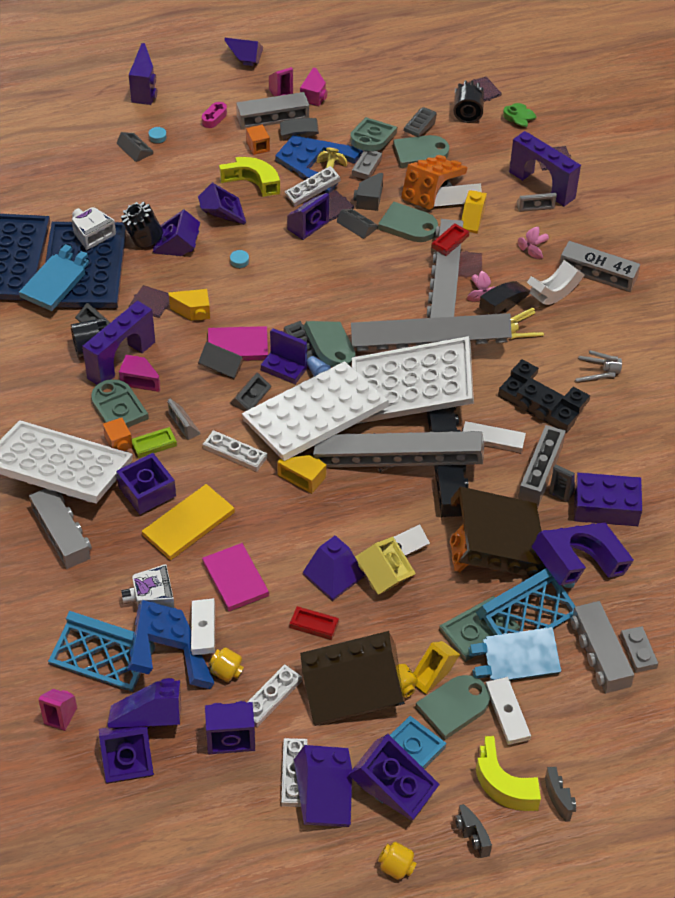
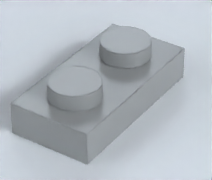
[352,151,382,180]
[620,626,658,673]

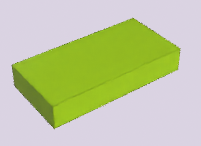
[132,427,177,458]

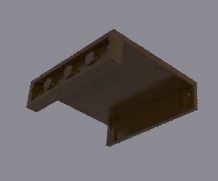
[451,486,547,577]

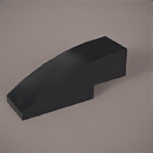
[479,281,531,315]

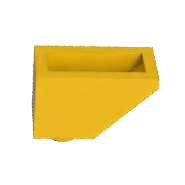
[461,190,487,234]
[168,289,210,321]
[277,455,326,494]
[413,641,460,694]

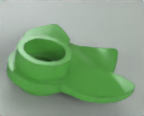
[503,103,537,127]

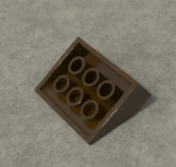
[300,631,405,726]

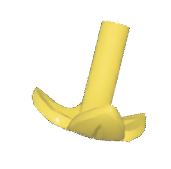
[317,147,347,168]

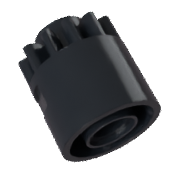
[453,80,484,123]
[121,202,163,248]
[70,317,107,358]

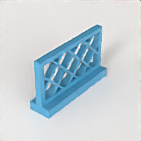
[476,568,576,635]
[48,611,155,692]

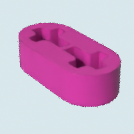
[202,102,227,128]

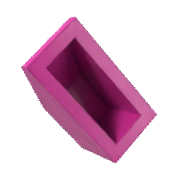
[269,67,293,97]
[300,68,328,106]
[119,355,160,392]
[38,689,77,731]

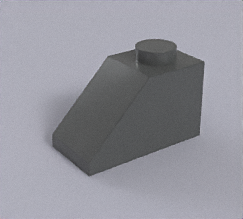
[353,173,384,211]

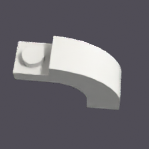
[527,260,585,305]

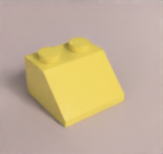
[355,537,416,595]

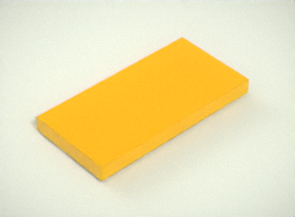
[142,484,235,561]

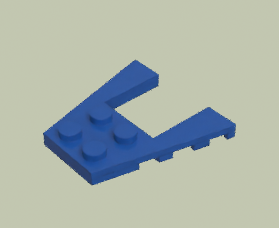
[275,135,363,195]
[128,600,214,689]

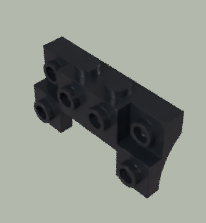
[498,359,591,433]

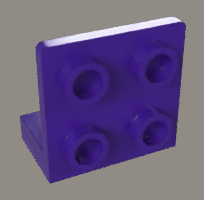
[261,328,307,385]

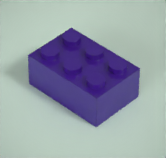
[574,472,642,527]

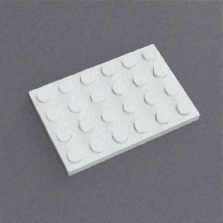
[352,336,474,424]
[242,361,389,461]
[0,420,133,503]

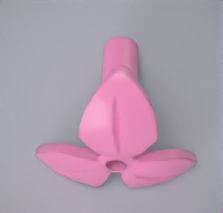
[518,227,549,259]
[467,271,494,302]

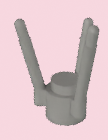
[575,350,622,382]

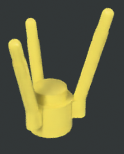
[510,308,544,340]

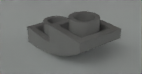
[280,118,319,140]
[545,767,576,822]
[455,804,492,858]

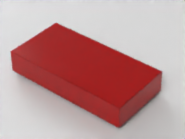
[431,223,469,256]
[289,606,339,640]

